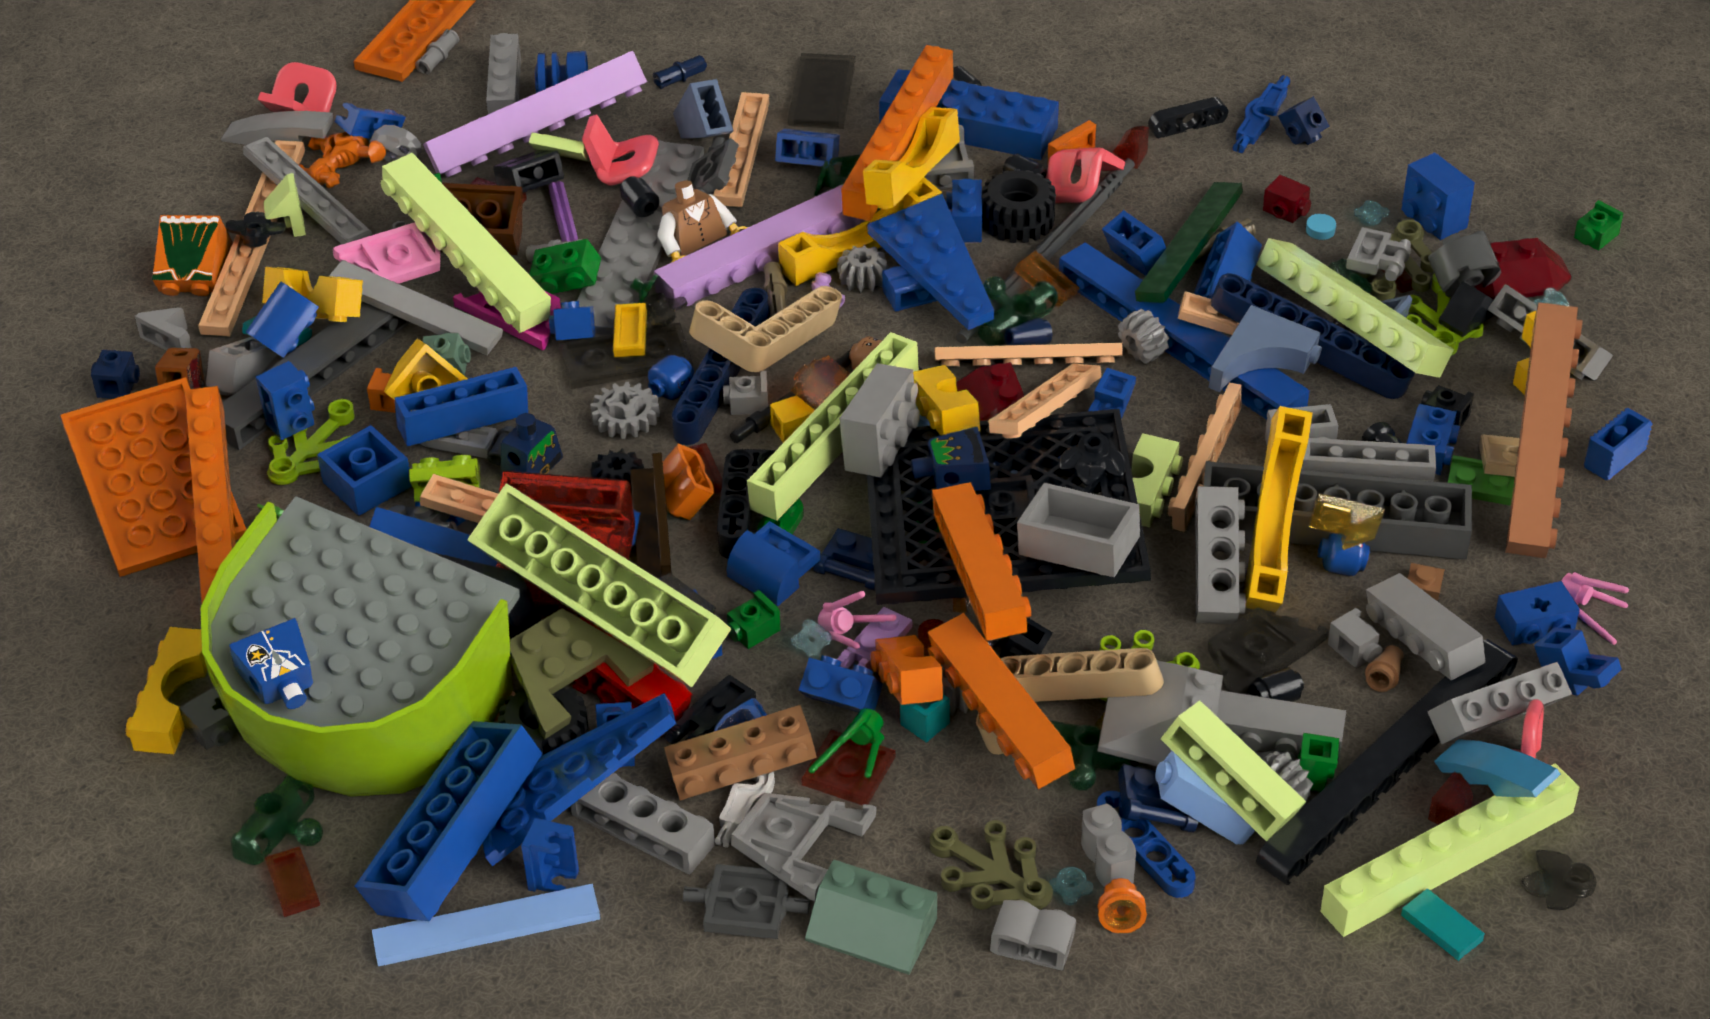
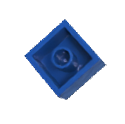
[1401,153,1475,240]
[317,425,412,516]

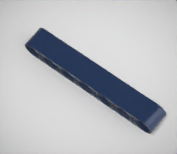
[1211,273,1415,399]
[672,287,769,445]

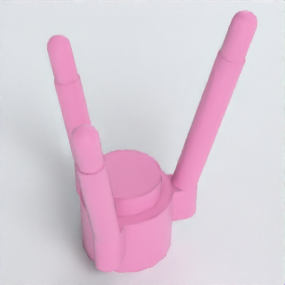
[1561,572,1629,645]
[818,591,896,649]

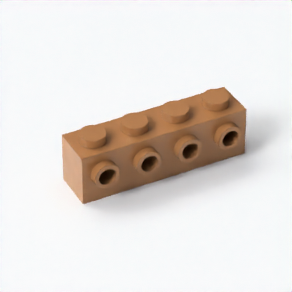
[664,705,817,800]

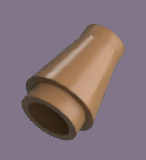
[1365,645,1404,692]

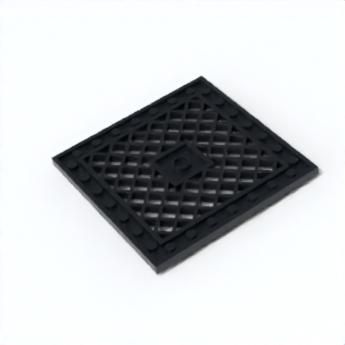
[867,409,1151,605]

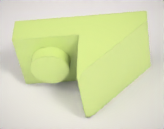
[264,173,306,237]

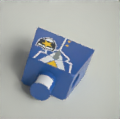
[229,618,313,709]

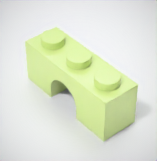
[1132,433,1183,527]

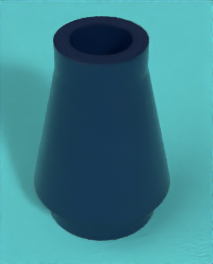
[1004,317,1053,345]

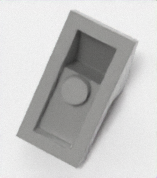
[135,308,191,351]

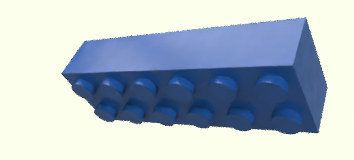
[879,69,1059,160]
[354,721,543,922]

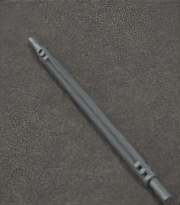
[956,158,1135,344]

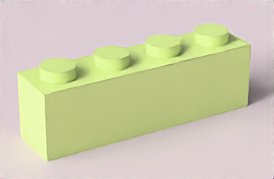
[1161,700,1306,841]

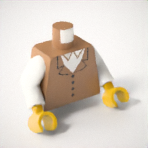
[657,180,748,263]

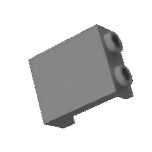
[924,125,974,191]

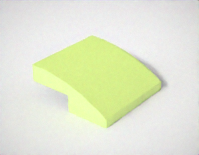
[529,132,591,162]

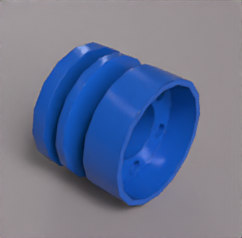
[535,51,590,109]

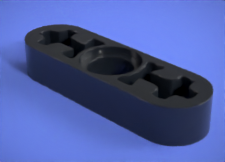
[1148,97,1229,139]

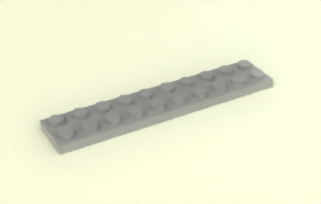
[577,140,704,336]

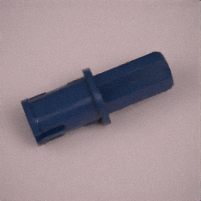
[653,55,707,89]

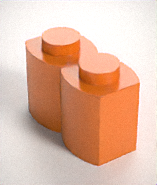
[663,443,714,520]

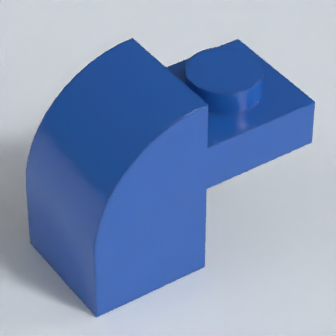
[1534,627,1622,696]

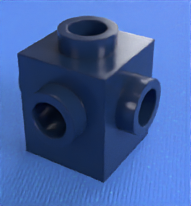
[1278,96,1330,145]
[91,350,140,399]

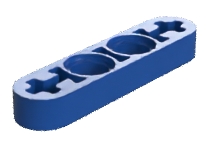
[1096,791,1195,898]

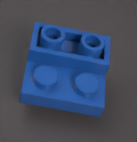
[246,281,319,358]
[727,521,820,607]

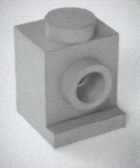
[723,371,768,415]
[1328,608,1383,668]

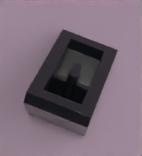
[1438,281,1494,337]

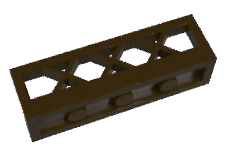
[630,453,673,585]

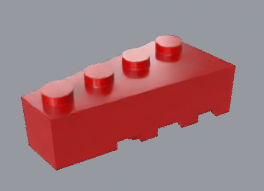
[573,616,692,737]

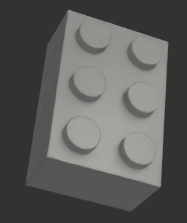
[839,363,920,477]
[1017,483,1140,577]

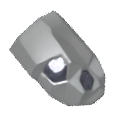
[370,125,422,162]

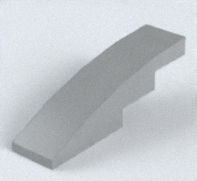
[221,111,334,145]

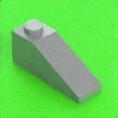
[206,336,277,396]

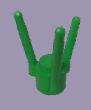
[808,708,885,778]

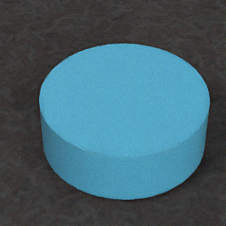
[1306,214,1336,240]

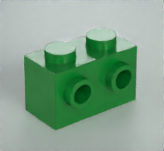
[529,239,601,294]

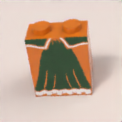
[152,215,233,296]

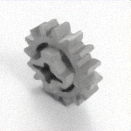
[590,382,660,439]

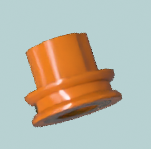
[1097,878,1147,933]

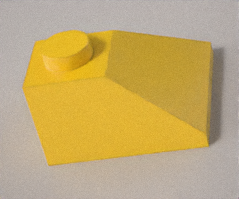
[384,338,468,411]

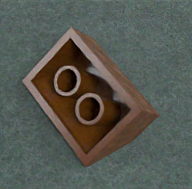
[440,183,523,256]

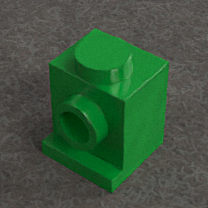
[1574,200,1624,251]
[727,590,781,649]
[1298,732,1339,792]

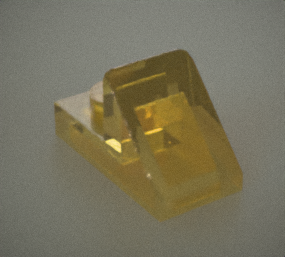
[1309,493,1384,550]

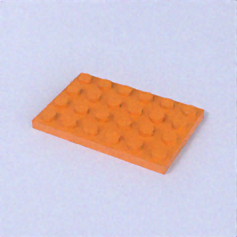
[60,377,247,577]

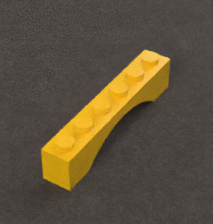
[863,107,960,209]
[778,177,942,286]
[1244,406,1313,613]

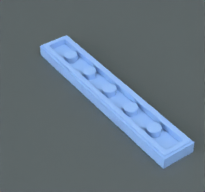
[372,883,600,966]

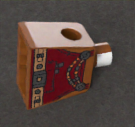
[155,348,205,389]

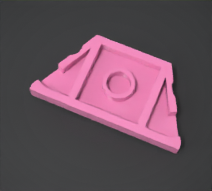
[333,222,441,284]

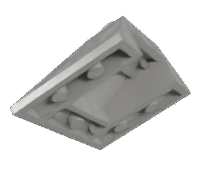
[1097,660,1223,766]

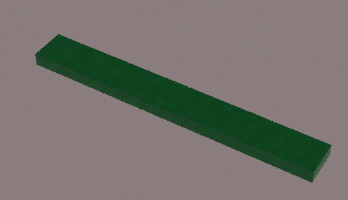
[1135,182,1243,303]

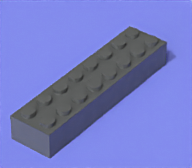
[1204,461,1472,560]

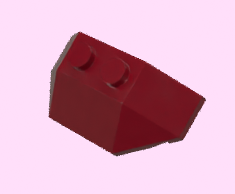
[1474,238,1572,299]
[956,362,1024,455]

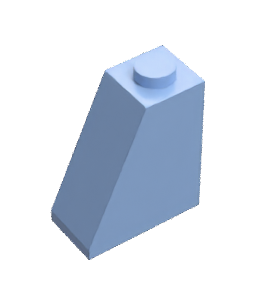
[1155,751,1255,845]

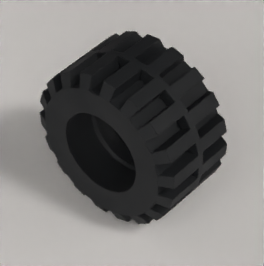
[982,169,1056,243]
[498,687,589,755]

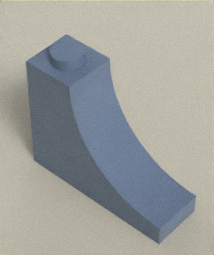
[1208,305,1322,392]

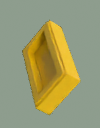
[613,303,647,357]

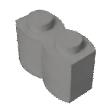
[1081,804,1136,887]
[990,900,1076,971]

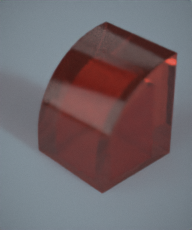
[1112,126,1149,169]
[1428,771,1473,825]

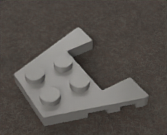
[731,793,877,901]

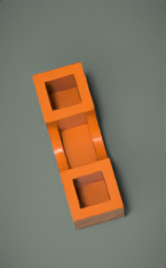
[871,635,943,705]

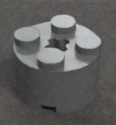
[1428,231,1501,298]

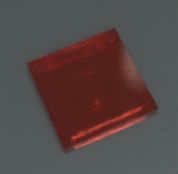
[801,729,896,806]

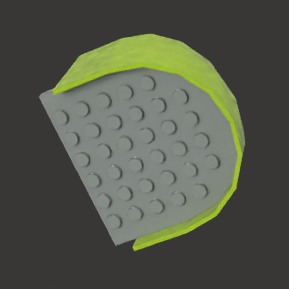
[200,496,520,797]

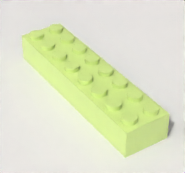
[467,483,731,688]

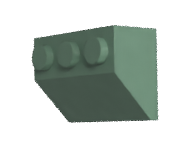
[805,859,937,975]

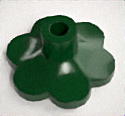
[814,160,838,196]
[630,274,659,303]

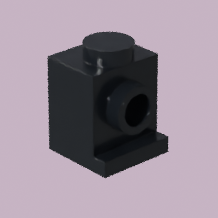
[1421,385,1474,429]
[999,617,1053,659]

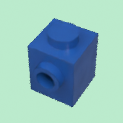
[549,301,596,340]

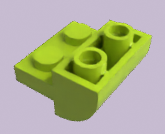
[409,455,481,502]

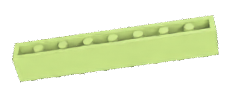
[381,153,551,333]
[1256,238,1454,378]
[747,332,919,521]
[1320,763,1580,937]

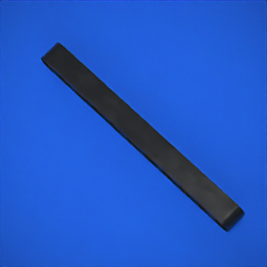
[1256,639,1518,885]

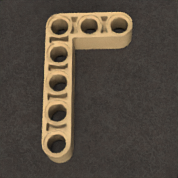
[689,286,842,372]
[976,648,1164,755]

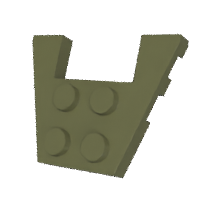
[510,608,654,739]

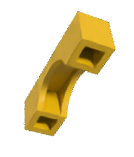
[262,267,363,322]
[126,627,207,754]

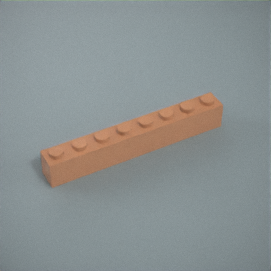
[1505,302,1583,558]

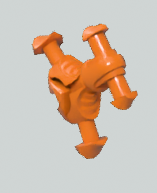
[298,132,386,189]

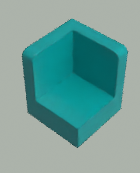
[900,695,950,743]

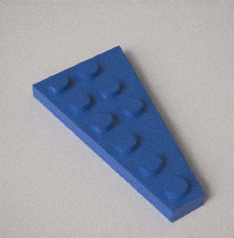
[868,194,994,330]
[483,693,676,867]

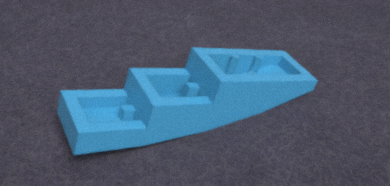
[1434,739,1561,797]

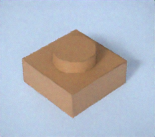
[1408,563,1445,600]

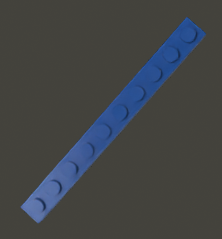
[1059,242,1310,420]

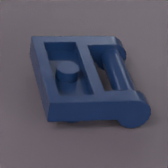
[813,528,875,591]
[1118,764,1198,832]

